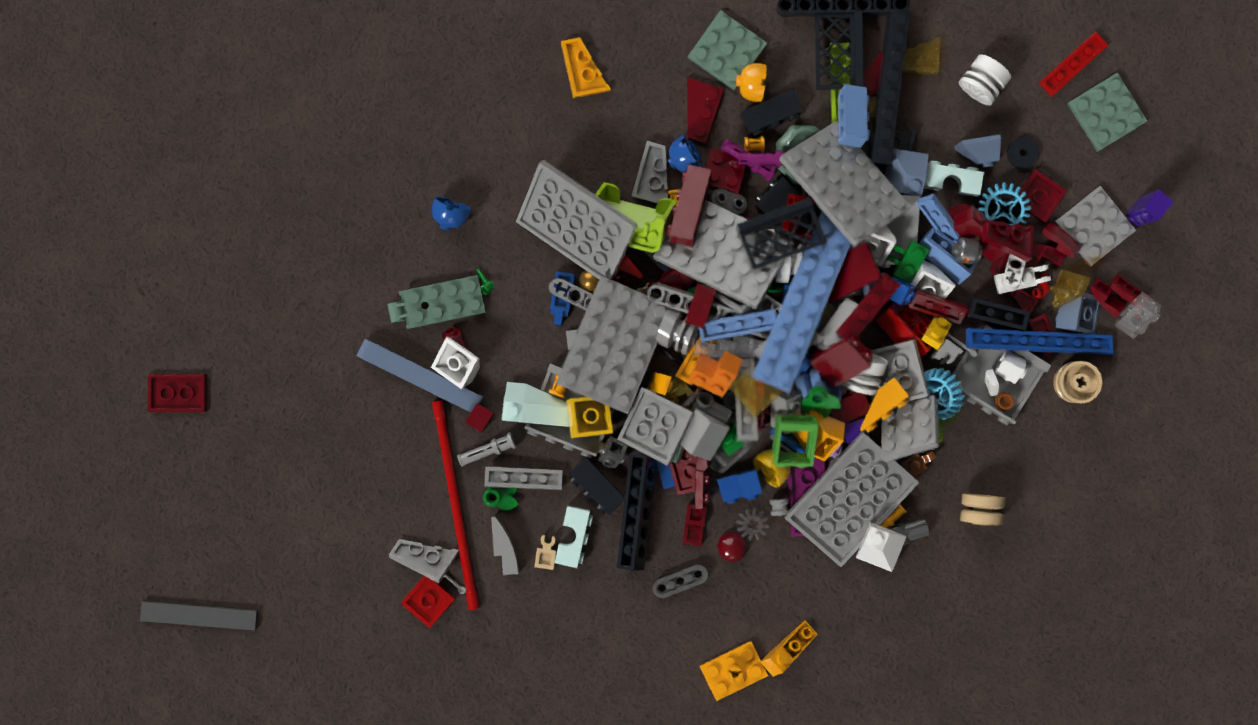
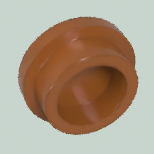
[994,392,1014,411]

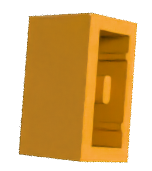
[792,410,845,461]

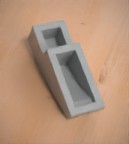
[491,516,519,575]

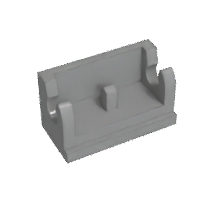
[928,339,963,364]

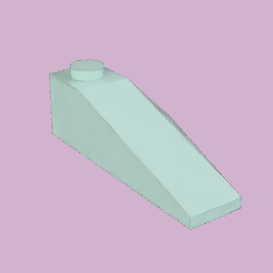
[502,382,570,427]

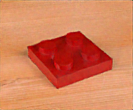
[401,576,455,628]

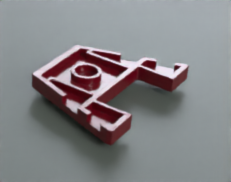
[989,242,1066,314]

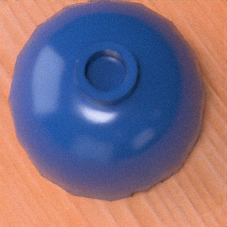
[668,134,704,173]
[431,196,471,231]

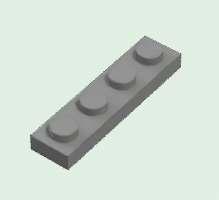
[484,467,563,490]

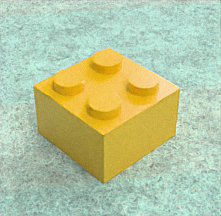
[566,397,613,439]

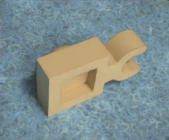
[534,535,556,570]

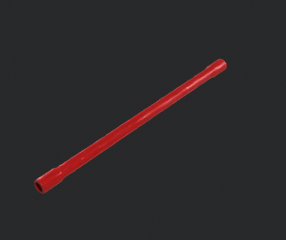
[432,400,480,610]

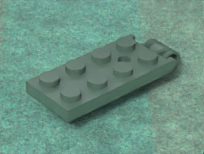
[387,275,486,329]

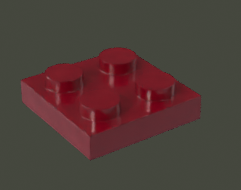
[705,148,746,194]
[1016,169,1067,223]

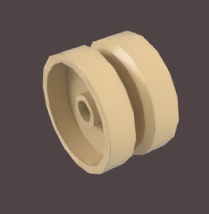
[1053,361,1102,403]
[960,493,1006,526]

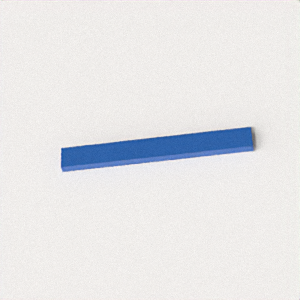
[966,328,1114,355]

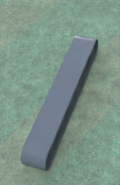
[356,339,483,412]

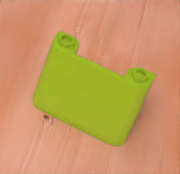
[595,182,677,253]

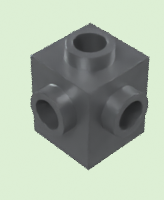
[598,436,628,468]

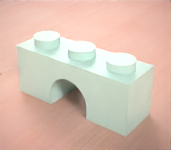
[924,161,984,197]
[555,505,593,568]

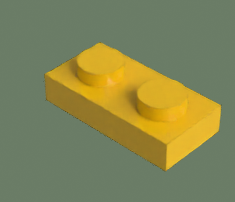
[921,316,952,350]

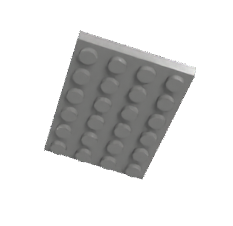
[779,121,911,247]
[516,160,638,280]
[653,200,793,309]
[556,276,669,414]
[784,431,919,567]

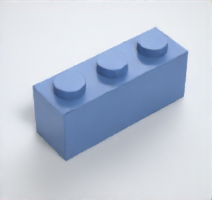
[838,84,870,148]
[919,227,979,284]

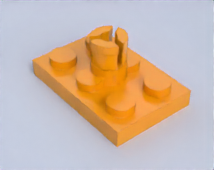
[700,641,768,701]

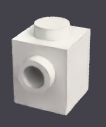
[995,350,1028,384]

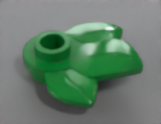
[802,386,840,417]
[483,487,518,510]

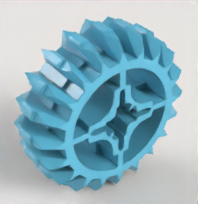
[978,182,1031,225]
[915,368,965,420]

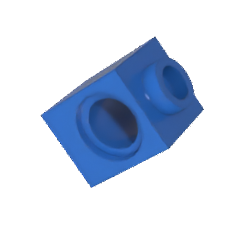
[889,277,917,305]

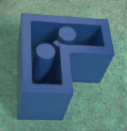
[716,469,762,504]

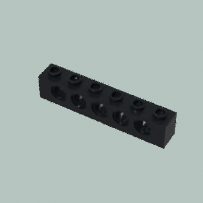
[617,453,657,571]

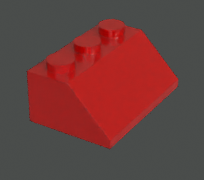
[875,302,932,357]

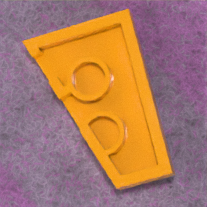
[561,37,611,98]

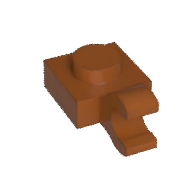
[900,450,936,477]

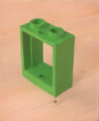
[771,415,818,468]

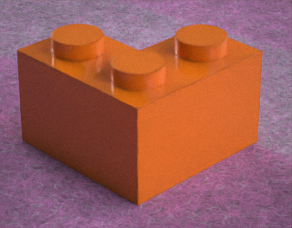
[688,351,743,397]

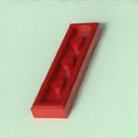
[1039,31,1108,97]

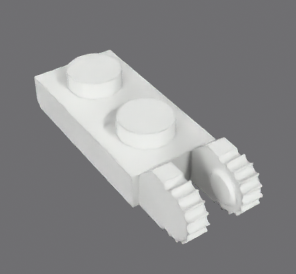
[994,265,1051,294]

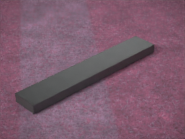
[140,601,258,630]

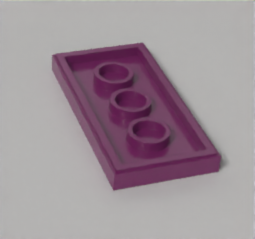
[787,458,826,537]

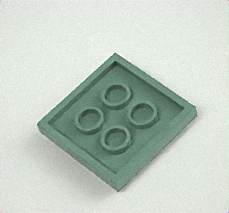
[687,10,767,90]
[1067,73,1147,152]

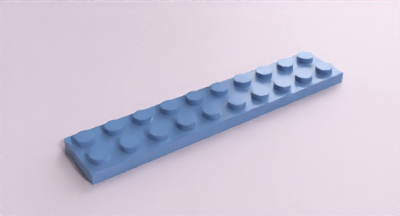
[752,210,851,393]

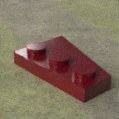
[981,221,1034,262]

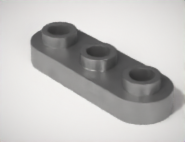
[653,564,708,598]

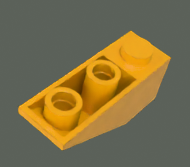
[860,378,910,433]
[760,620,818,676]

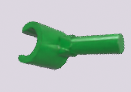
[476,268,494,295]

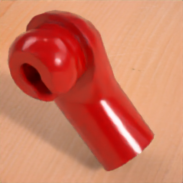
[1032,273,1050,300]

